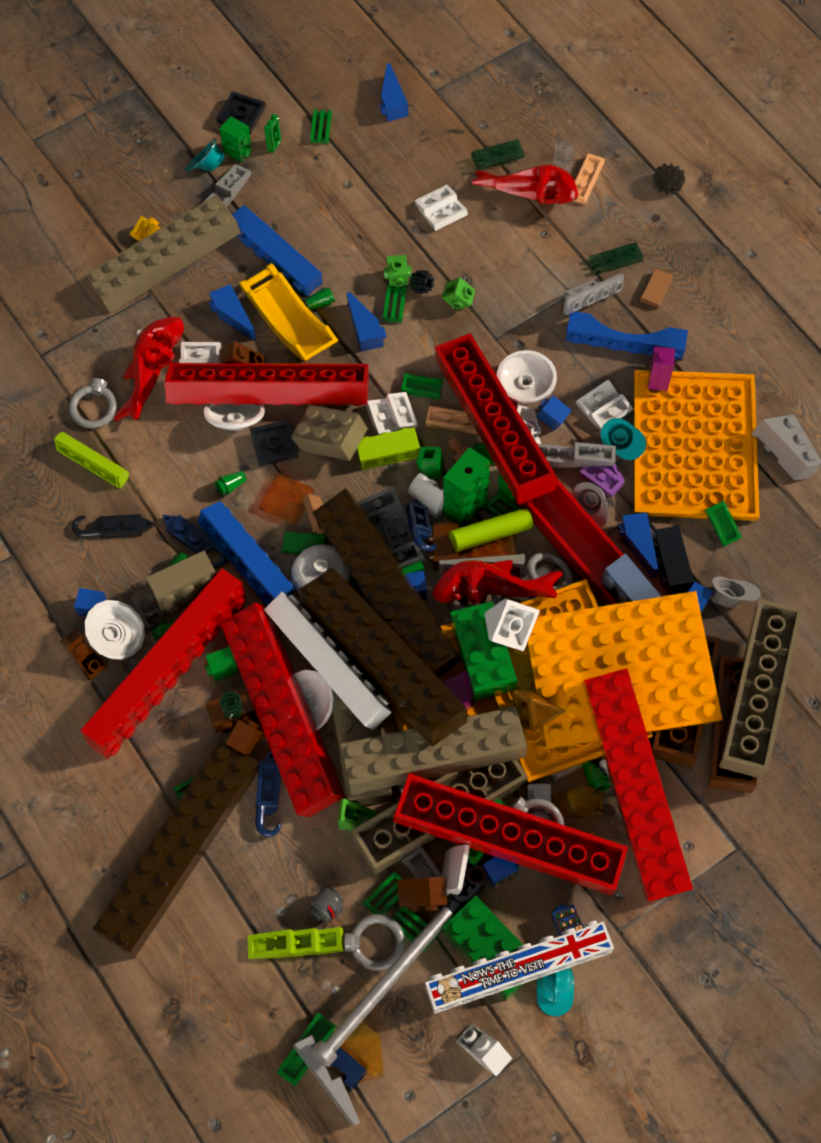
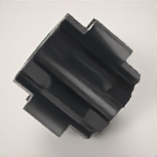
[409,270,435,294]

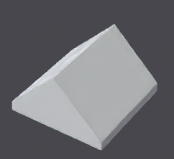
[484,599,540,651]

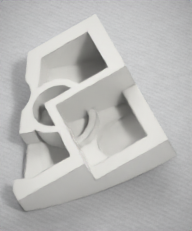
[408,473,443,519]

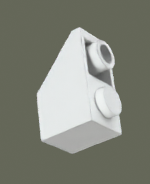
[456,1024,512,1076]

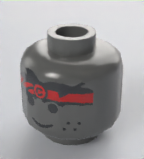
[310,888,344,922]

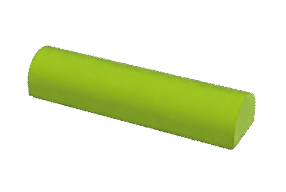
[54,432,129,489]
[448,508,533,552]

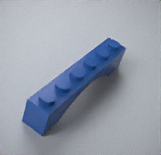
[566,311,688,361]

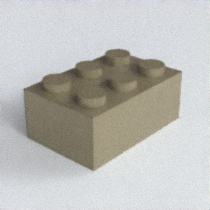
[291,405,368,461]
[146,550,216,615]

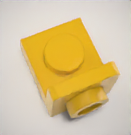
[129,215,161,241]

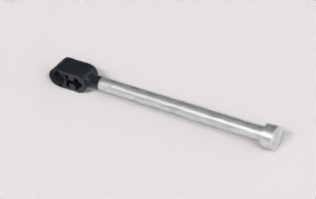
[311,865,487,1067]

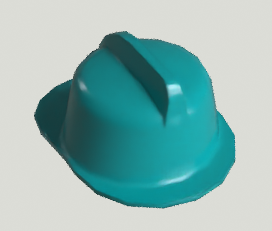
[185,138,225,172]
[600,418,646,460]
[537,968,574,1017]

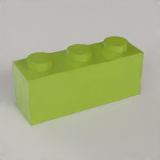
[356,427,420,471]

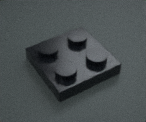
[217,91,266,134]
[250,419,299,467]

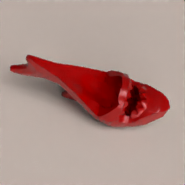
[472,165,579,205]
[114,316,184,422]
[432,560,563,605]

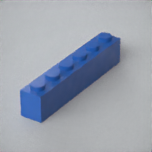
[232,205,323,297]
[197,501,295,606]

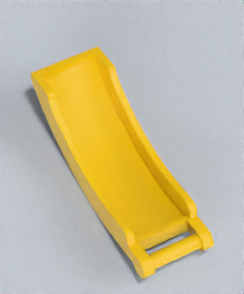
[239,263,338,362]

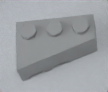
[751,414,821,480]

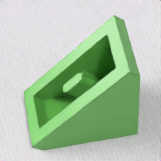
[338,798,376,831]

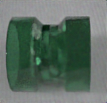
[220,691,244,719]

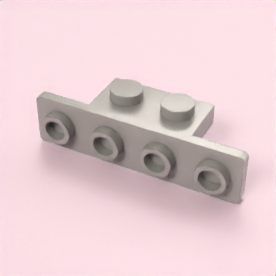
[563,273,624,315]

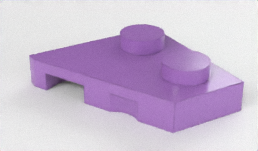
[579,464,624,498]

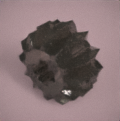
[653,163,685,195]

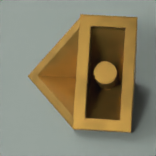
[513,690,566,732]

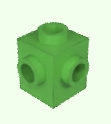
[384,255,412,287]
[442,277,475,311]

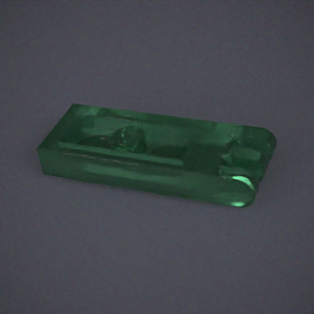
[471,139,524,170]
[588,242,643,275]

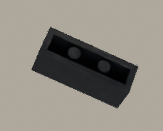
[652,526,694,594]

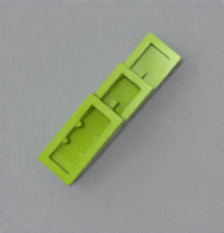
[248,927,344,959]

